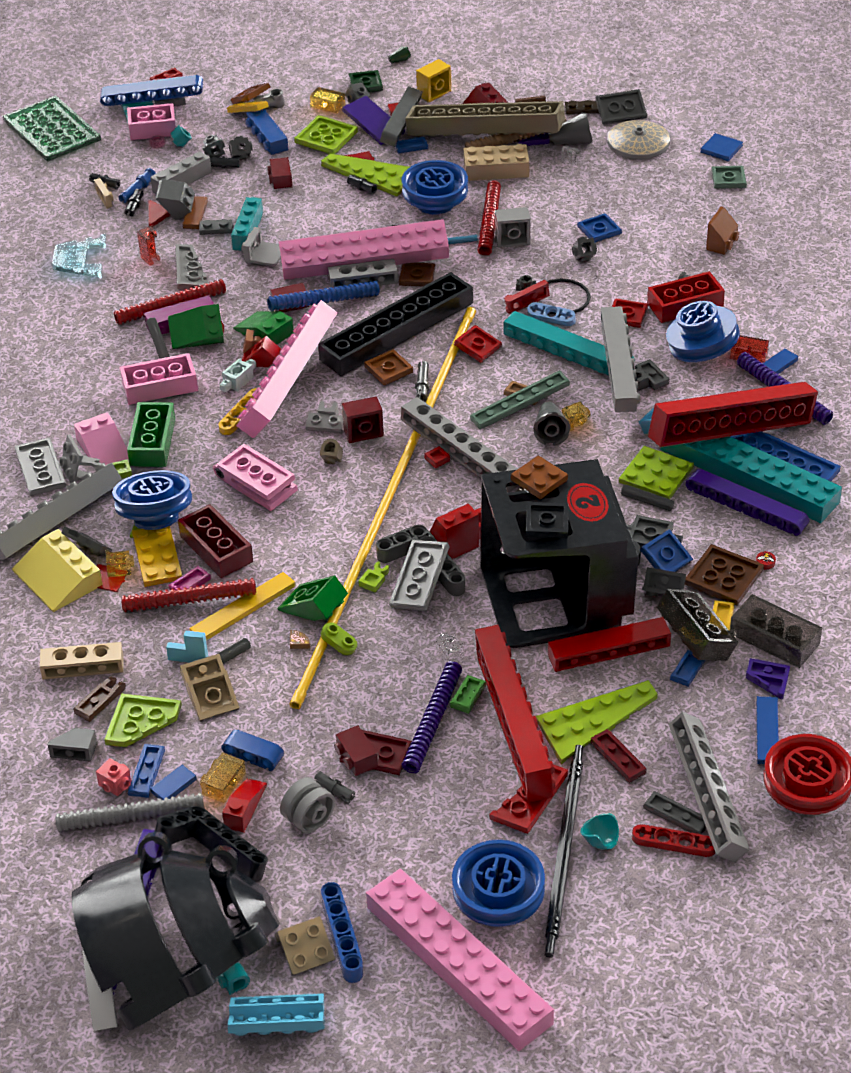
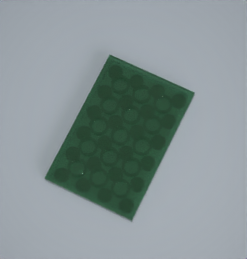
[2,95,101,162]

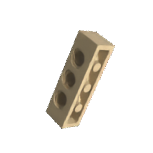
[40,642,123,680]

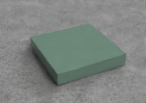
[711,166,747,189]

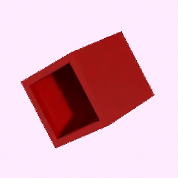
[429,504,479,560]

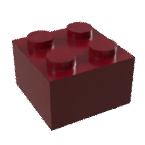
[342,396,384,444]

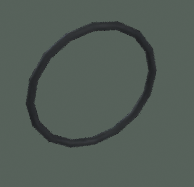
[547,278,591,315]

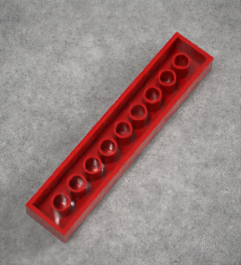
[648,382,818,447]
[474,624,556,803]

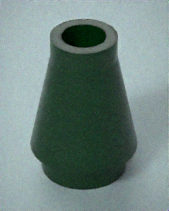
[388,46,411,64]

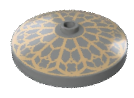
[607,120,670,160]

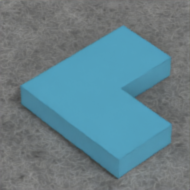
[166,631,208,663]

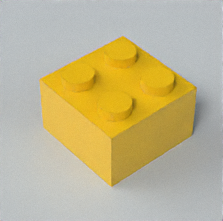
[416,59,451,102]

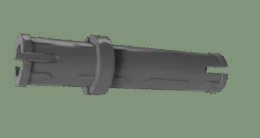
[415,361,429,402]

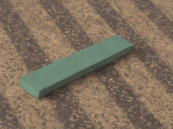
[470,370,570,429]

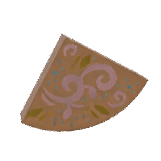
[290,630,310,649]

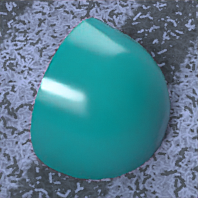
[580,813,619,850]

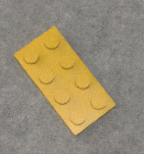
[132,526,182,587]

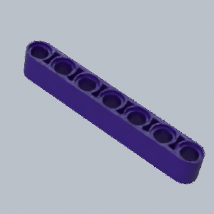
[685,469,810,536]

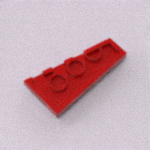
[489,764,568,834]

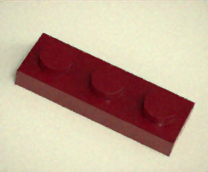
[591,729,647,783]

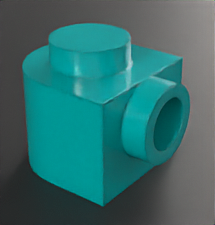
[170,125,192,147]
[217,963,250,995]

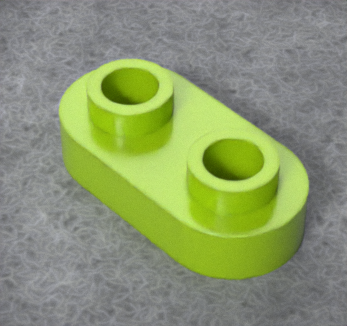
[321,623,358,656]

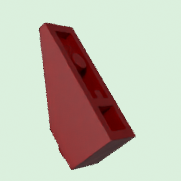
[222,778,267,833]

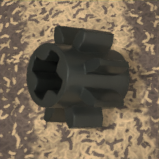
[516,275,536,291]

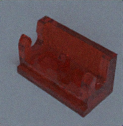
[137,225,160,266]
[730,335,769,363]

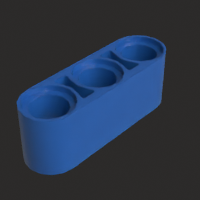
[221,729,284,771]

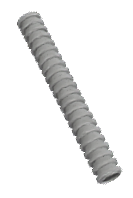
[55,792,204,833]

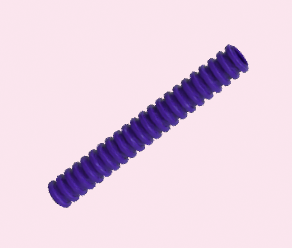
[737,352,833,425]
[402,661,463,774]

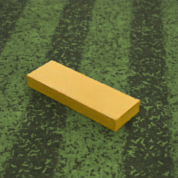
[227,101,269,113]

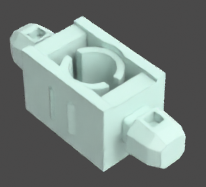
[220,359,256,392]

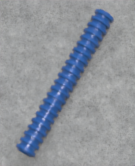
[267,281,380,312]

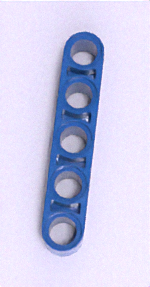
[321,882,364,983]

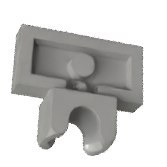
[306,401,343,433]

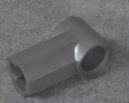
[253,88,285,109]

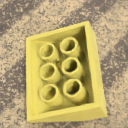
[12,529,103,612]

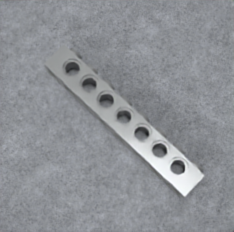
[401,397,518,493]
[668,711,750,862]

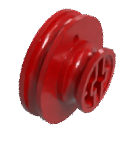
[763,734,851,815]

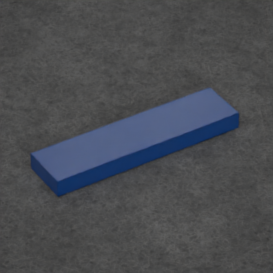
[756,696,779,765]

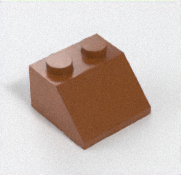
[706,206,740,255]

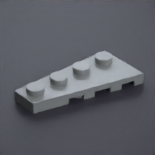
[175,244,209,290]

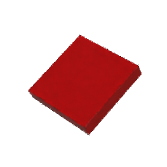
[612,298,648,328]
[454,325,502,363]

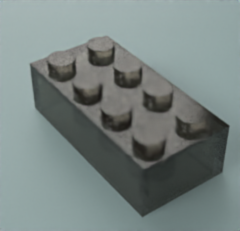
[656,589,739,661]
[729,594,822,668]

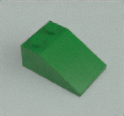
[168,304,224,349]
[233,311,294,345]
[277,575,348,621]

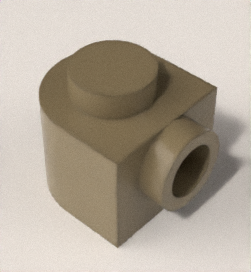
[319,439,343,464]

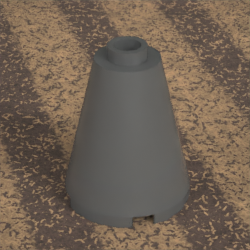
[549,113,593,145]
[533,402,570,446]

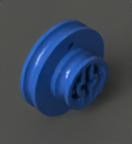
[402,160,468,215]
[666,301,740,362]
[112,470,192,530]
[452,840,545,927]

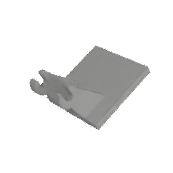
[59,435,102,483]

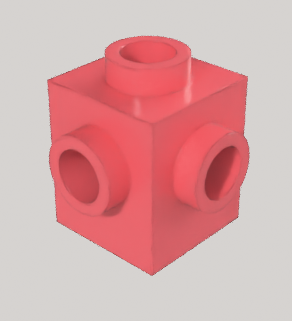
[96,758,131,796]

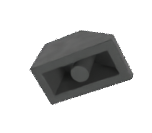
[47,728,97,762]

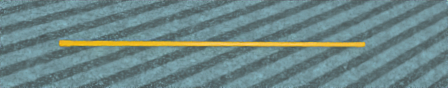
[289,307,476,709]

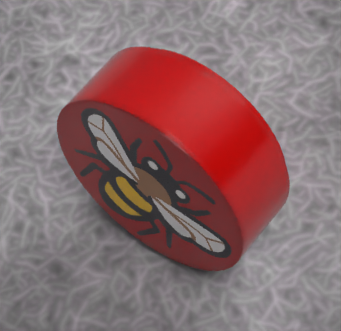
[756,551,776,570]

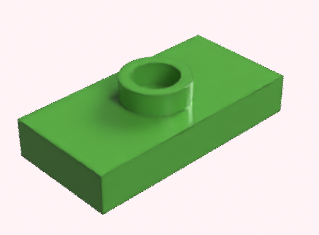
[450,675,486,714]

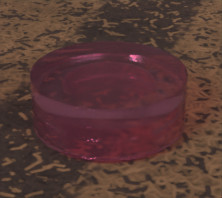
[149,136,165,148]

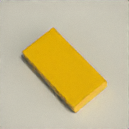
[709,600,734,635]

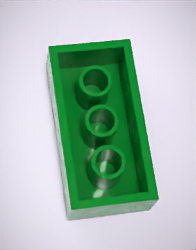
[127,402,176,467]

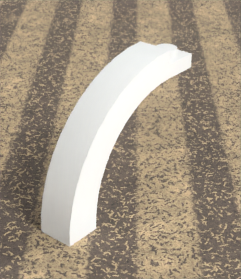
[82,948,117,1031]

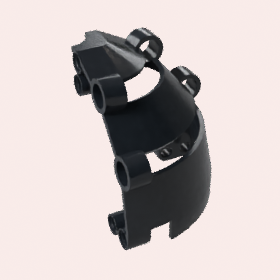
[71,832,280,1031]

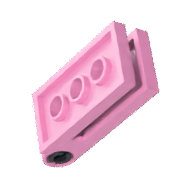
[213,444,298,511]

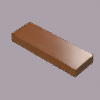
[183,196,208,229]

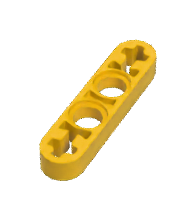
[218,388,257,435]

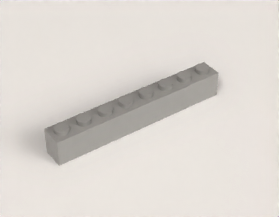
[601,306,640,412]
[0,462,123,561]

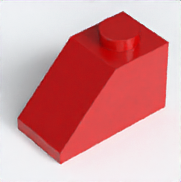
[242,336,281,368]

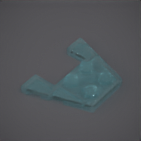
[52,234,107,278]

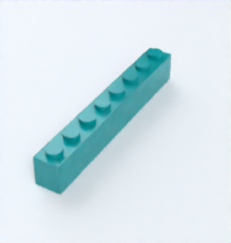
[503,311,635,376]

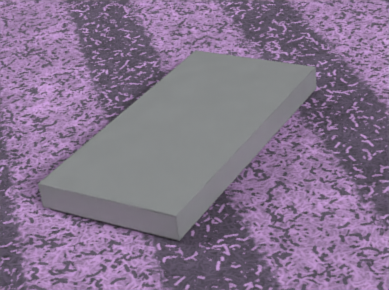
[14,438,66,496]
[389,540,449,611]

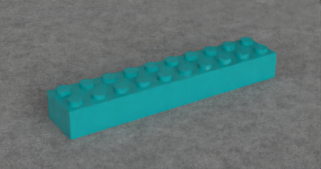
[660,436,842,524]

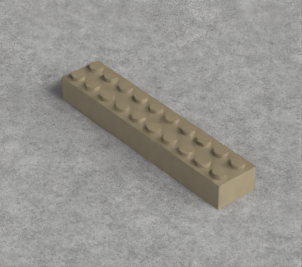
[405,101,565,137]

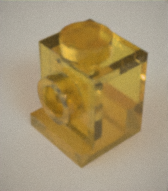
[562,402,591,431]
[106,550,134,577]

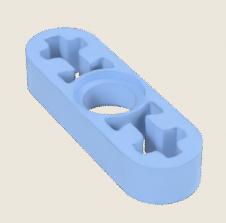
[527,302,576,326]

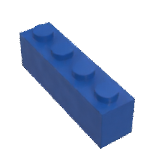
[245,109,289,155]

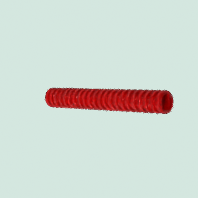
[477,180,501,255]
[114,279,226,325]
[121,578,256,613]

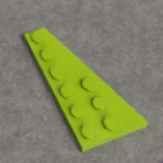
[321,153,409,197]
[536,680,658,764]

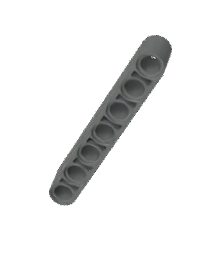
[380,86,423,147]

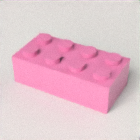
[120,353,198,405]

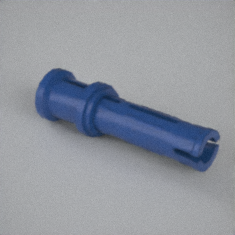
[118,168,156,203]

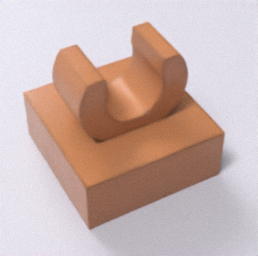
[243,329,261,354]

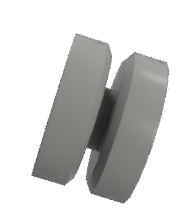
[280,777,335,834]

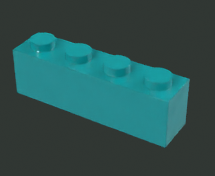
[231,197,263,251]

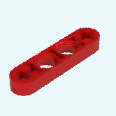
[632,824,716,857]

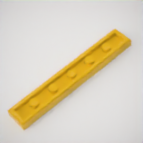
[189,572,296,641]

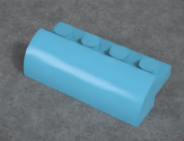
[228,993,325,1036]

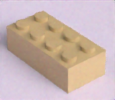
[463,144,529,181]

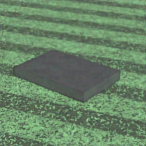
[595,89,648,124]

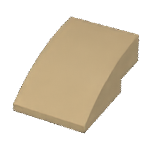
[180,654,239,721]

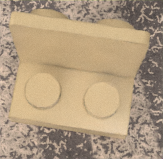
[274,916,335,975]

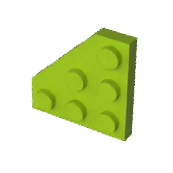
[104,693,182,747]

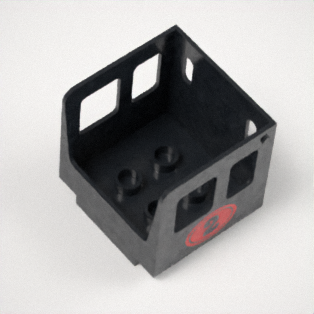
[480,459,639,648]

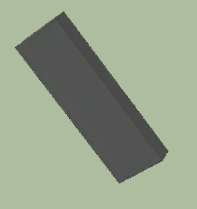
[643,791,706,834]

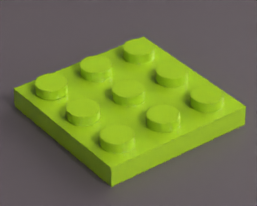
[294,115,358,154]
[619,446,694,499]

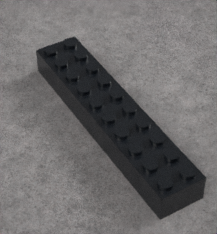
[318,272,473,376]

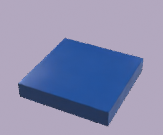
[700,133,743,162]
[577,213,622,243]
[640,529,693,572]

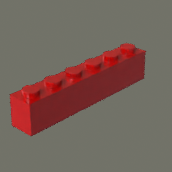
[548,617,671,672]

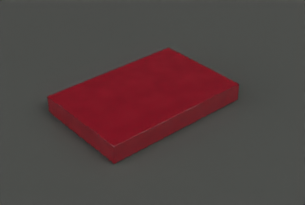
[339,730,412,776]

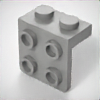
[241,227,281,267]

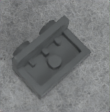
[642,567,687,600]

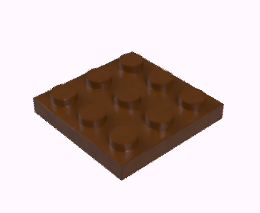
[685,544,764,606]

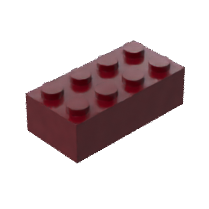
[178,504,254,578]

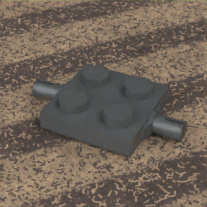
[627,515,683,548]

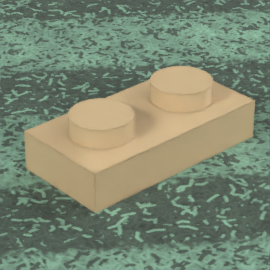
[94,178,114,209]

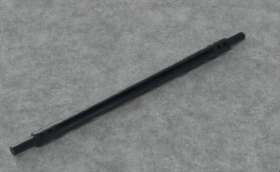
[544,745,583,958]

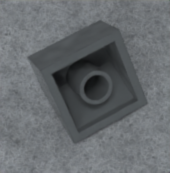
[155,179,195,220]

